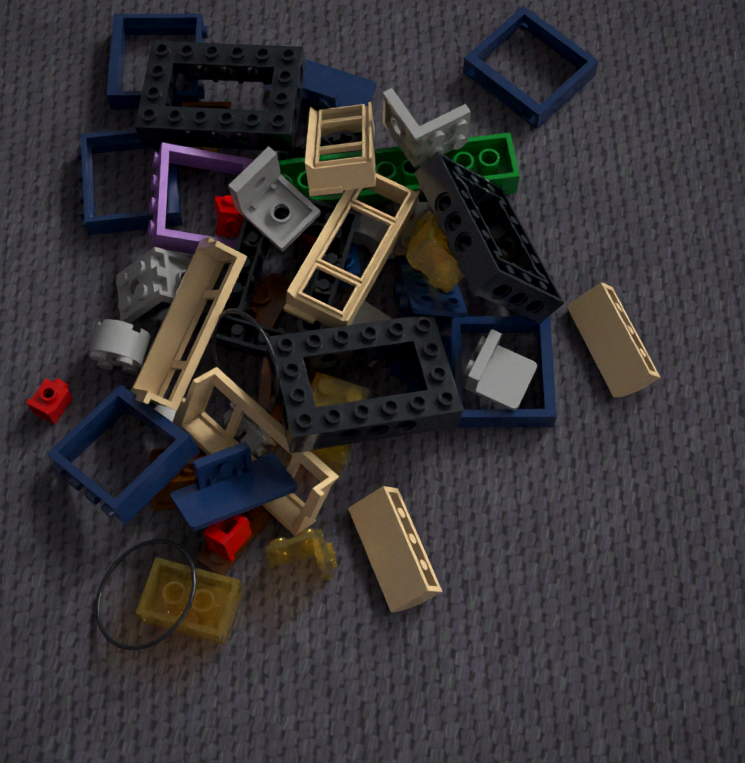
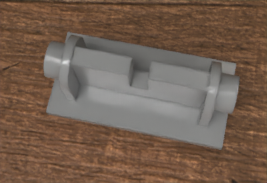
[223,402,277,457]

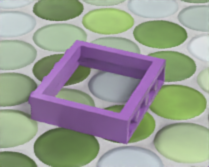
[148,143,254,254]

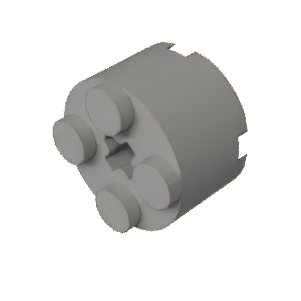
[88,319,151,375]

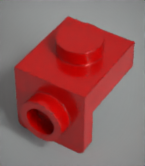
[213,195,244,237]

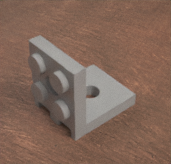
[383,88,471,169]
[228,146,321,252]
[116,246,211,324]

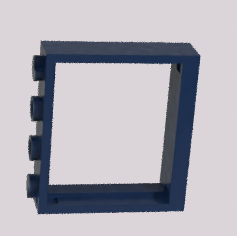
[463,6,599,129]
[106,13,209,110]
[77,128,183,235]
[454,316,557,428]
[47,384,200,525]

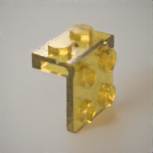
[264,529,338,581]

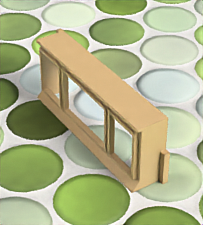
[305,102,376,197]
[283,173,420,328]
[131,238,247,411]
[172,367,339,536]

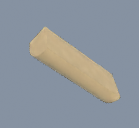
[566,282,661,397]
[348,486,442,612]

